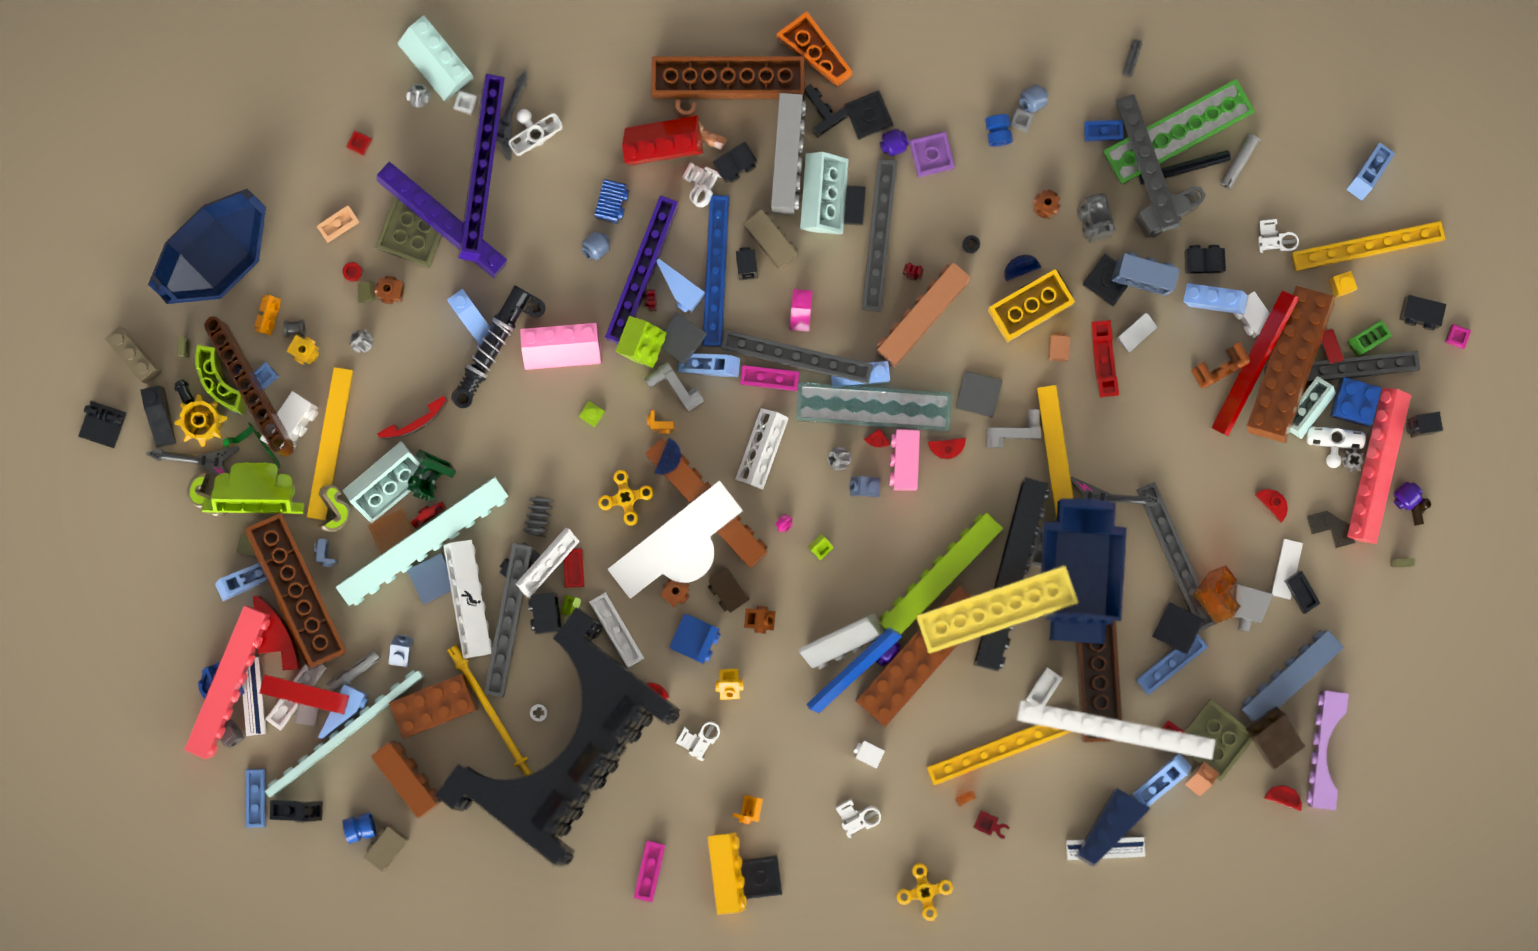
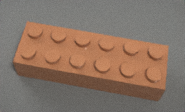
[876,262,971,369]

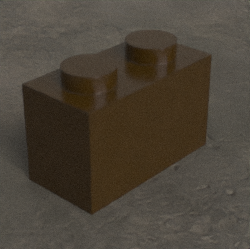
[707,568,749,613]

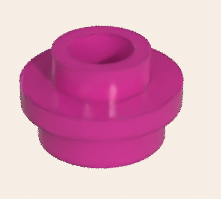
[775,514,793,532]

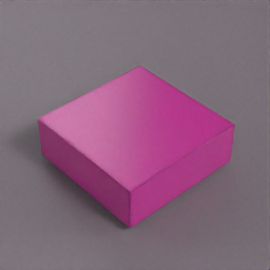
[1445,324,1471,349]

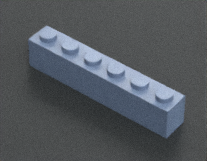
[1240,630,1344,722]

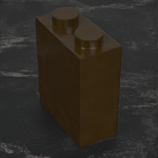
[1246,706,1305,770]

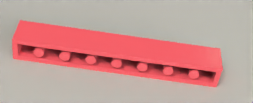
[1347,388,1411,544]
[184,606,270,759]

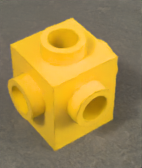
[287,335,319,365]
[716,669,743,700]

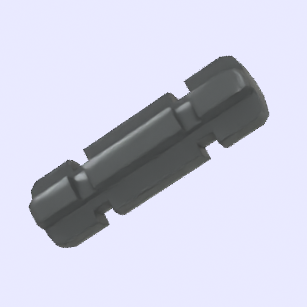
[1123,39,1142,77]

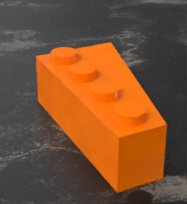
[776,11,852,87]

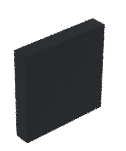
[844,90,894,140]
[1082,254,1129,307]
[1152,602,1205,654]
[741,856,782,899]

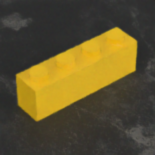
[708,832,747,914]

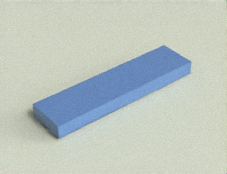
[1136,634,1208,695]

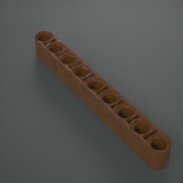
[204,316,294,457]

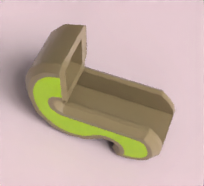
[187,473,227,517]
[318,485,351,532]

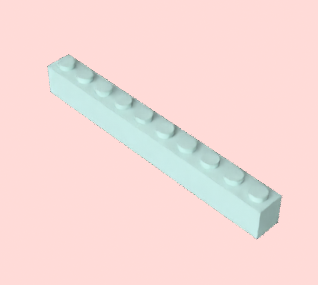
[336,476,508,606]

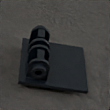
[78,401,127,448]

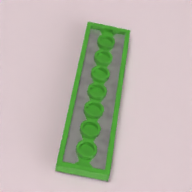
[1103,79,1255,185]

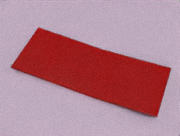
[1322,329,1345,364]

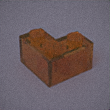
[1193,565,1241,624]

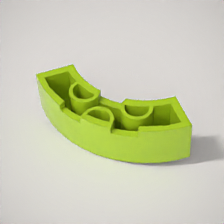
[195,345,247,415]

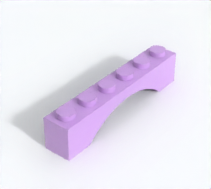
[1306,691,1349,810]

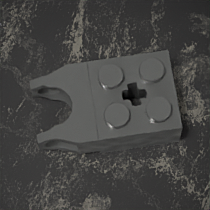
[1135,186,1206,238]
[1077,193,1116,243]

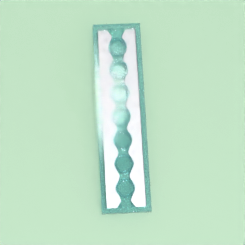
[796,382,952,432]

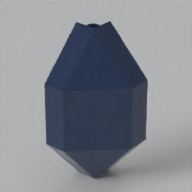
[148,189,266,304]

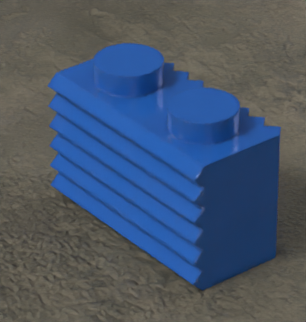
[595,179,629,224]

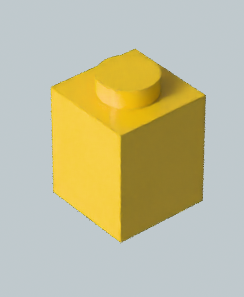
[1328,271,1358,298]

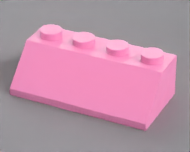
[520,323,601,370]

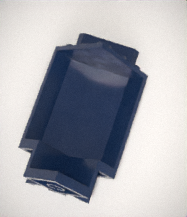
[1041,499,1127,644]

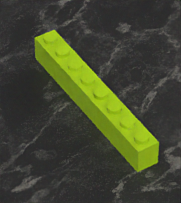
[879,513,1003,634]

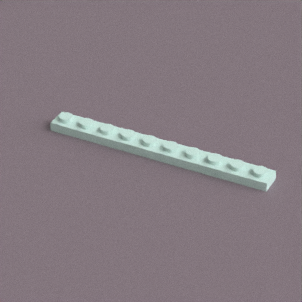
[265,670,425,798]

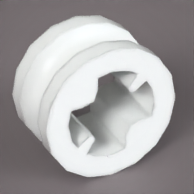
[530,704,547,722]

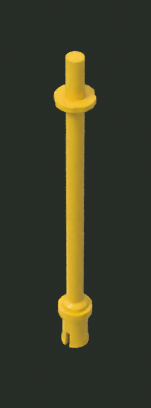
[447,645,532,776]

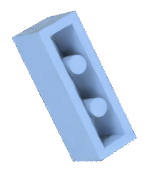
[1183,283,1248,315]

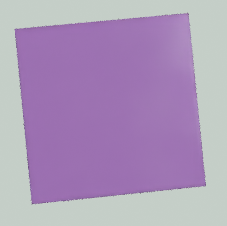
[909,131,955,178]

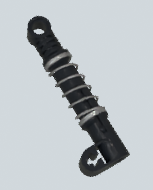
[451,285,546,409]

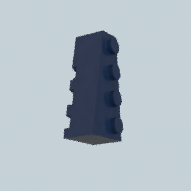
[1075,788,1151,866]

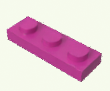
[740,365,799,391]
[634,840,666,902]

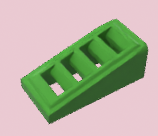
[1347,320,1392,357]

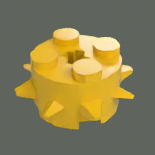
[175,394,227,447]

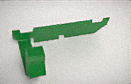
[223,423,280,468]

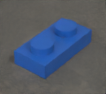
[1084,120,1124,142]

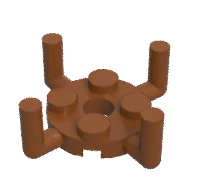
[1191,342,1250,389]

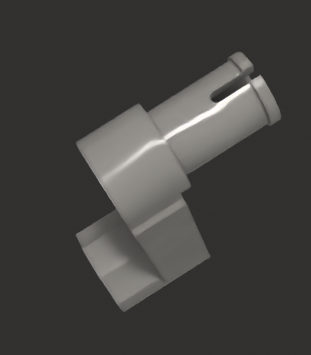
[644,362,704,412]
[986,409,1041,448]

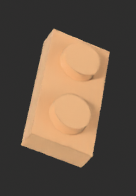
[317,205,359,243]

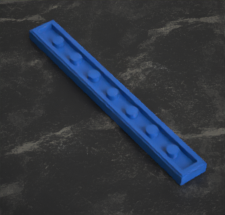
[703,195,729,347]

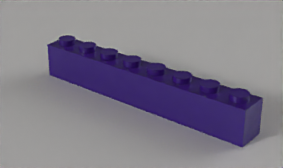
[376,161,507,278]
[605,195,679,344]

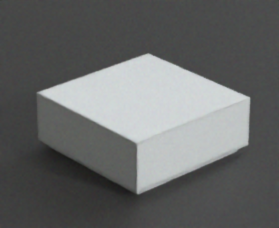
[453,90,478,115]

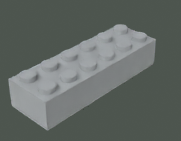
[771,93,806,215]

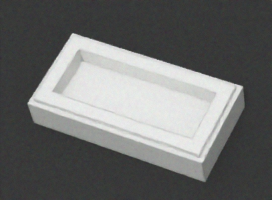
[1026,667,1063,706]

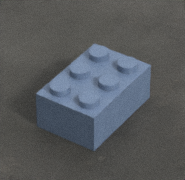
[1111,252,1180,296]

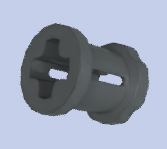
[283,319,306,337]

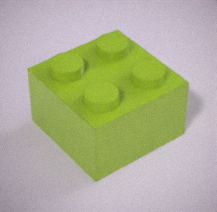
[615,316,667,368]

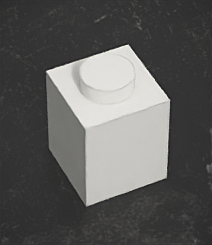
[854,740,885,768]

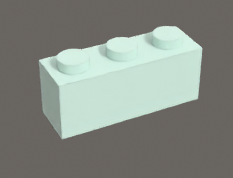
[1290,376,1336,439]

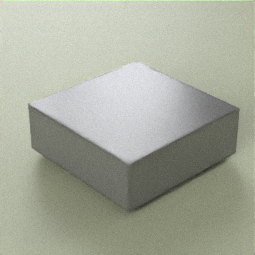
[1010,108,1034,133]
[295,703,318,726]

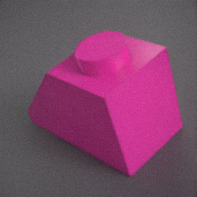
[790,289,812,332]

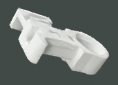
[683,162,721,207]
[1258,219,1299,253]
[676,721,720,761]
[836,798,881,838]

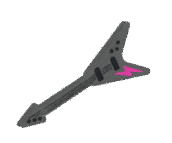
[496,70,527,161]
[146,446,240,475]
[1071,477,1162,507]

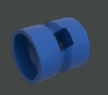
[985,114,1013,147]
[343,812,377,844]

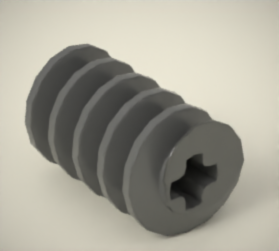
[523,496,554,538]

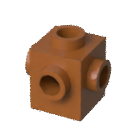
[1033,190,1061,219]
[375,276,405,304]
[659,579,690,608]
[744,606,776,634]

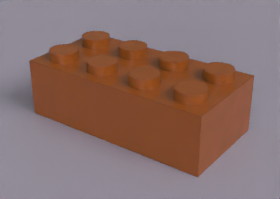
[389,674,478,739]
[371,741,442,819]

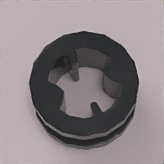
[962,235,980,254]

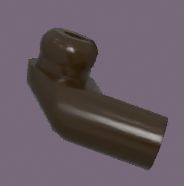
[1412,498,1431,526]

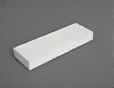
[1271,539,1303,600]

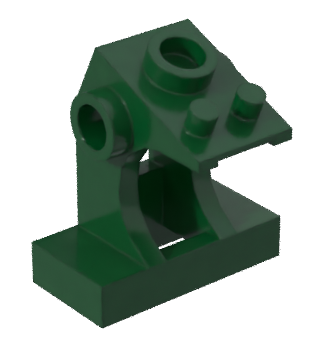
[407,449,456,502]

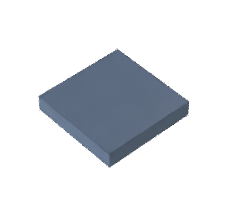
[407,553,451,605]

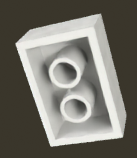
[260,391,319,449]

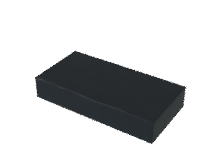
[844,185,866,225]
[1284,571,1321,614]

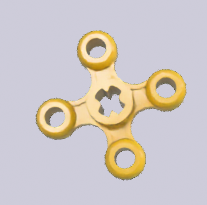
[598,470,654,526]
[896,863,953,921]

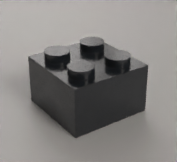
[528,592,562,635]

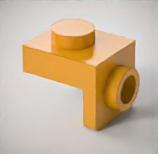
[647,410,674,434]
[732,795,763,824]

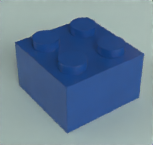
[1330,377,1382,427]

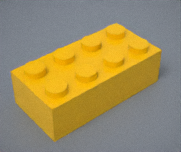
[987,269,1075,343]

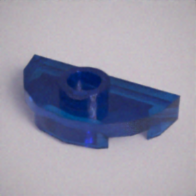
[1004,254,1041,281]
[654,437,681,475]

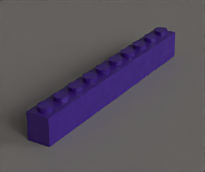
[458,74,505,262]

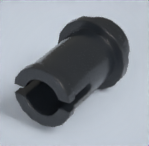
[174,380,194,405]

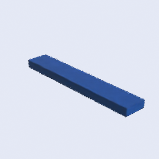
[806,628,902,713]

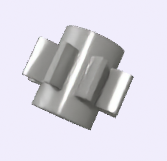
[407,84,431,108]
[349,329,374,353]
[827,447,851,470]
[1341,448,1365,473]

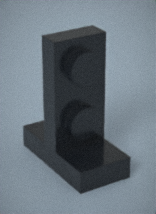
[804,84,849,138]
[269,800,323,822]

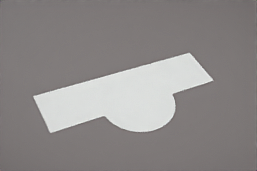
[608,481,743,599]

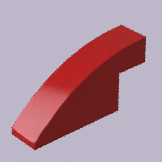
[253,596,302,670]
[259,674,349,714]

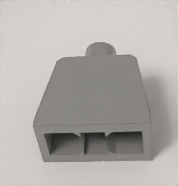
[1232,585,1274,632]

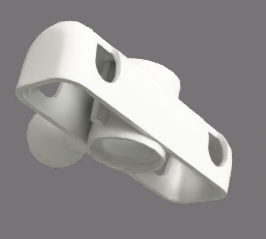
[509,109,563,156]
[1306,426,1366,468]

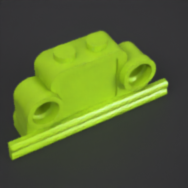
[202,462,304,514]

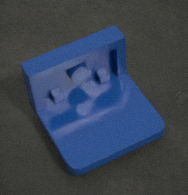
[670,614,721,664]

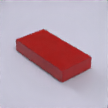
[563,548,585,588]

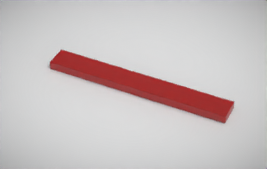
[1212,290,1299,436]

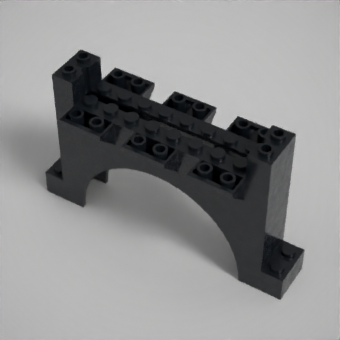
[435,607,681,867]

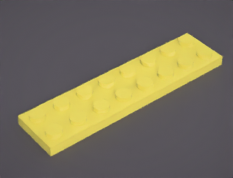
[916,566,1078,653]

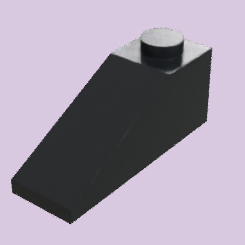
[140,385,176,448]

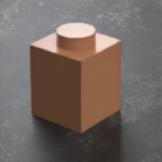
[1048,332,1070,362]
[1185,761,1219,796]

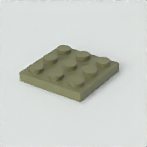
[376,197,442,268]
[1184,699,1252,781]

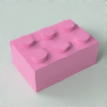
[889,430,920,491]

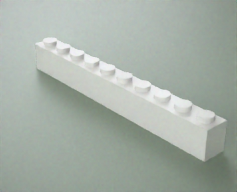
[1016,701,1215,759]

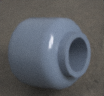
[1019,84,1048,113]
[581,232,610,260]

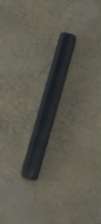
[1138,150,1231,185]

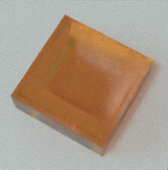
[955,790,977,807]

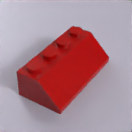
[622,115,703,166]

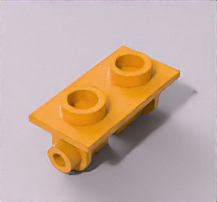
[254,295,281,336]

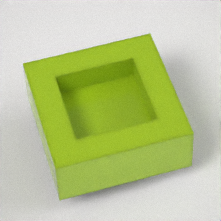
[578,401,605,428]
[808,534,834,561]
[560,595,581,616]

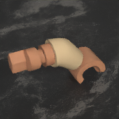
[675,99,727,150]

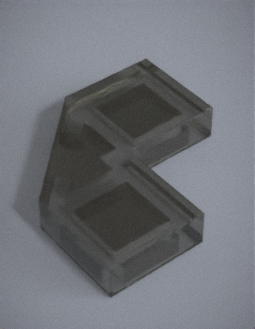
[1307,511,1355,548]

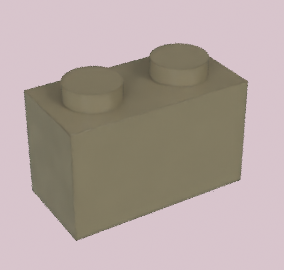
[364,825,409,871]

